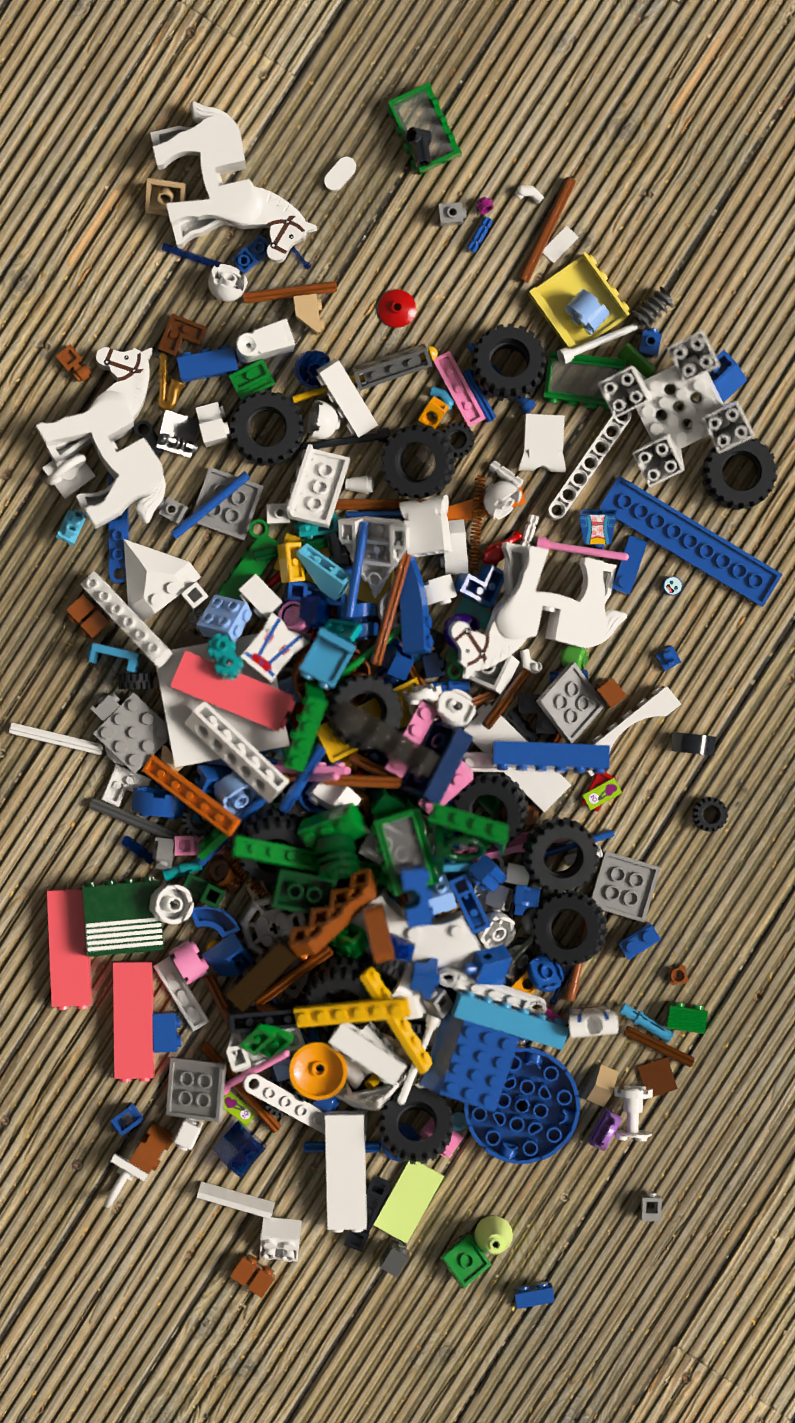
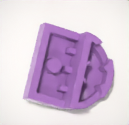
[588,1108,622,1151]

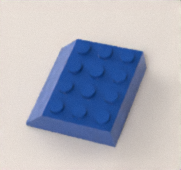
[420,1012,520,1112]

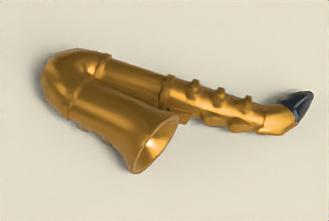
[152,349,186,412]

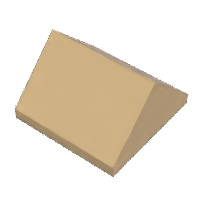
[145,178,188,216]

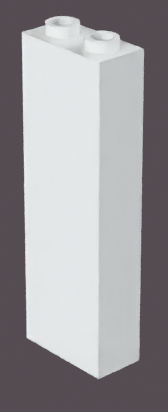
[463,704,571,812]
[325,1110,367,1232]

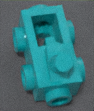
[294,512,340,540]
[206,634,243,680]

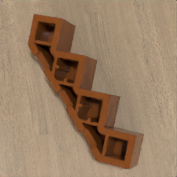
[289,869,378,956]

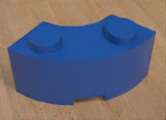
[371,638,414,681]
[132,785,187,820]
[191,905,241,938]

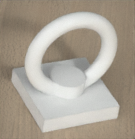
[42,452,96,499]
[104,1153,148,1208]

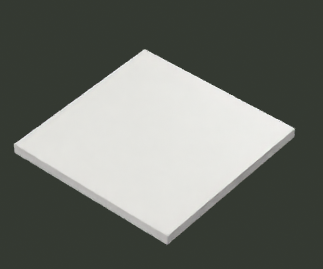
[156,633,290,768]

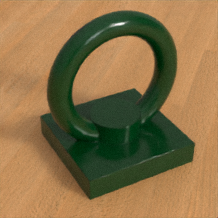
[435,823,486,875]

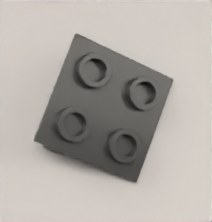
[156,410,199,458]

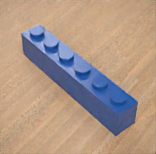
[491,741,610,774]

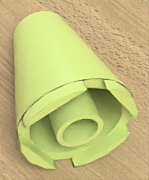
[474,1215,513,1254]

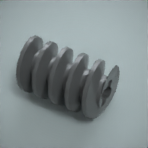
[631,287,674,328]

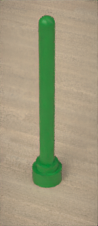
[335,625,402,688]

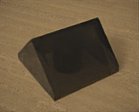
[505,936,536,985]

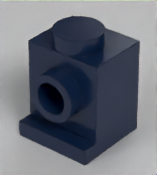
[422,650,446,679]

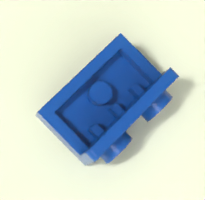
[513,1282,555,1309]

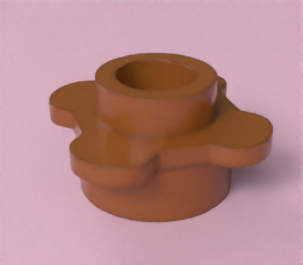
[667,965,688,986]

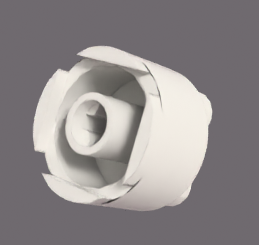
[149,884,194,924]

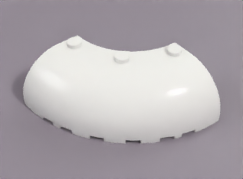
[351,888,485,975]

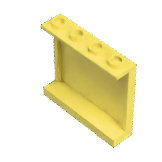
[528,251,630,349]

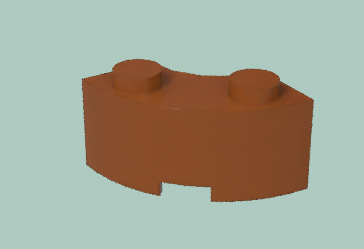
[129,1122,173,1175]

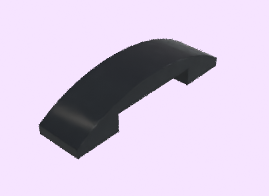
[344,1175,391,1252]

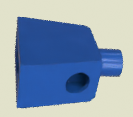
[463,945,512,985]

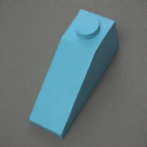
[296,544,351,601]

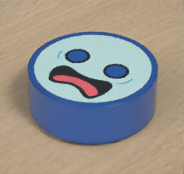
[663,576,683,596]

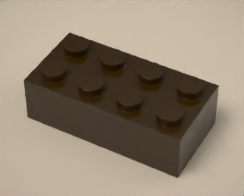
[226,934,298,1012]

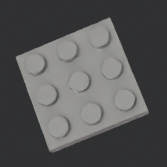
[193,467,264,541]
[536,662,606,744]
[93,692,170,774]
[591,851,661,922]
[166,1057,226,1122]

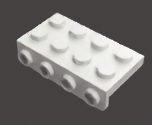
[285,444,350,528]

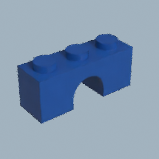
[399,863,434,928]

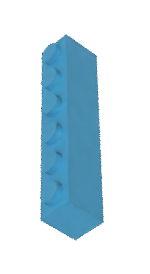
[451,990,570,1050]

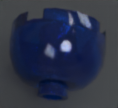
[294,350,331,389]

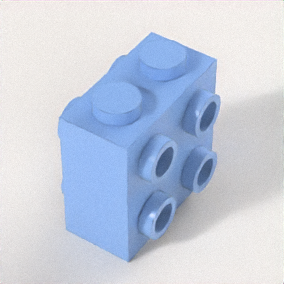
[196,594,253,643]
[406,872,457,915]

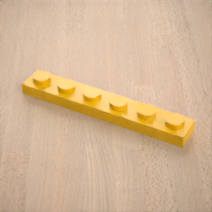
[360,966,433,1075]
[294,996,411,1028]

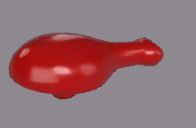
[482,531,523,565]

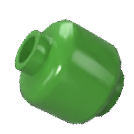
[559,645,589,670]

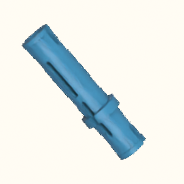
[619,1003,674,1043]

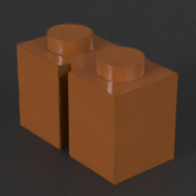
[66,594,111,639]
[595,677,627,708]
[230,1254,275,1298]

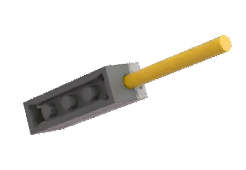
[292,344,438,403]

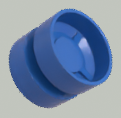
[336,603,379,641]

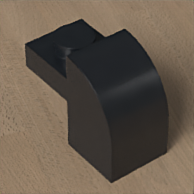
[671,732,716,756]

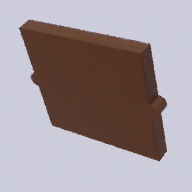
[637,1057,678,1099]

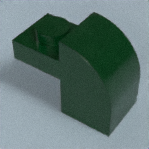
[182,872,226,909]

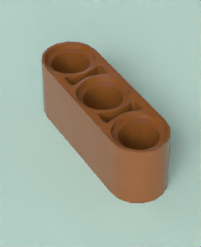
[363,904,395,963]

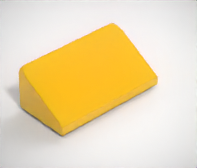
[277,542,305,583]

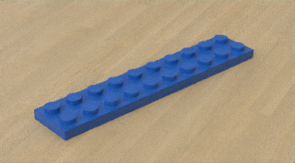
[599,476,783,607]

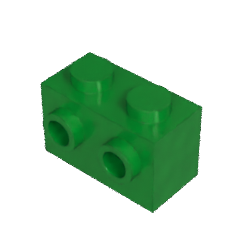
[328,922,369,958]

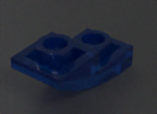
[390,933,416,962]

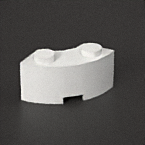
[440,519,468,575]
[424,574,457,606]
[305,781,361,810]

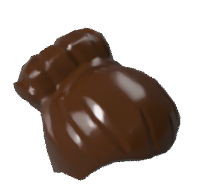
[207,857,244,893]

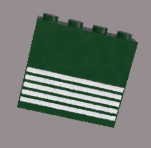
[80,877,164,957]

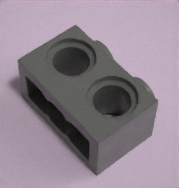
[380,1240,409,1278]

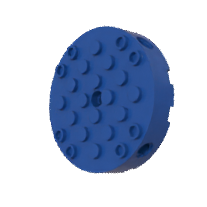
[463,1045,580,1164]

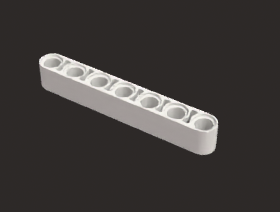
[548,411,631,520]

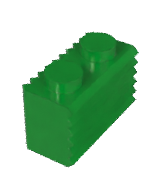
[665,1001,708,1034]

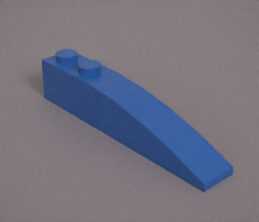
[400,550,433,655]

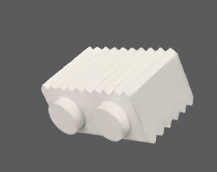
[175,1118,203,1151]

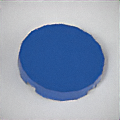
[527,954,563,992]

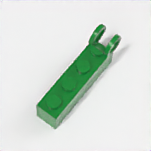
[218,519,280,601]

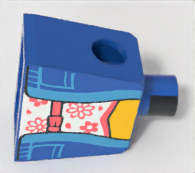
[579,510,617,550]

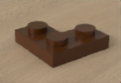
[158,313,208,357]

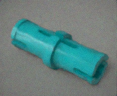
[163,859,203,881]

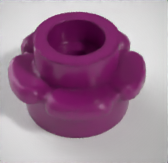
[476,197,494,214]

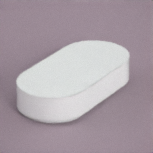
[324,157,356,192]

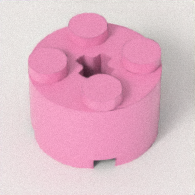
[168,940,209,985]

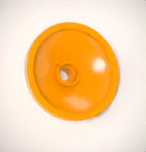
[289,1042,348,1100]

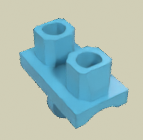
[56,509,85,546]

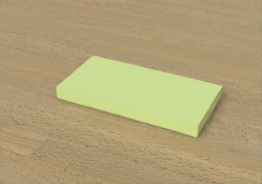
[373,1161,444,1243]

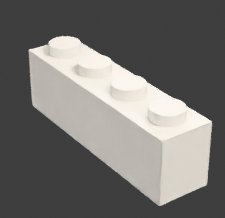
[316,358,378,437]
[329,1023,407,1085]

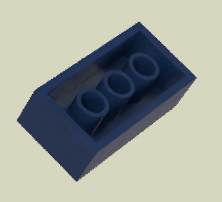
[399,720,473,804]

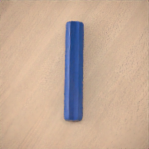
[462,369,496,423]

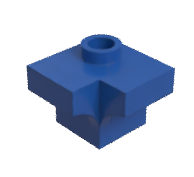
[513,885,542,917]
[410,957,440,1000]

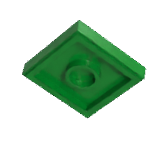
[439,1233,492,1289]

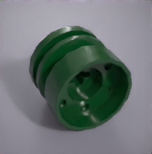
[313,833,359,880]

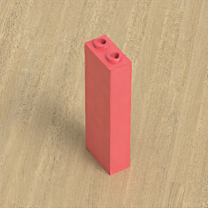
[170,650,296,732]
[47,889,92,1010]
[113,961,155,1082]

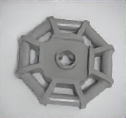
[239,896,308,955]

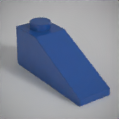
[611,535,647,596]
[284,582,345,607]
[448,873,491,935]

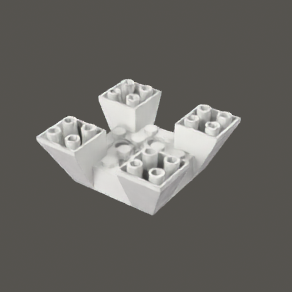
[597,330,755,488]

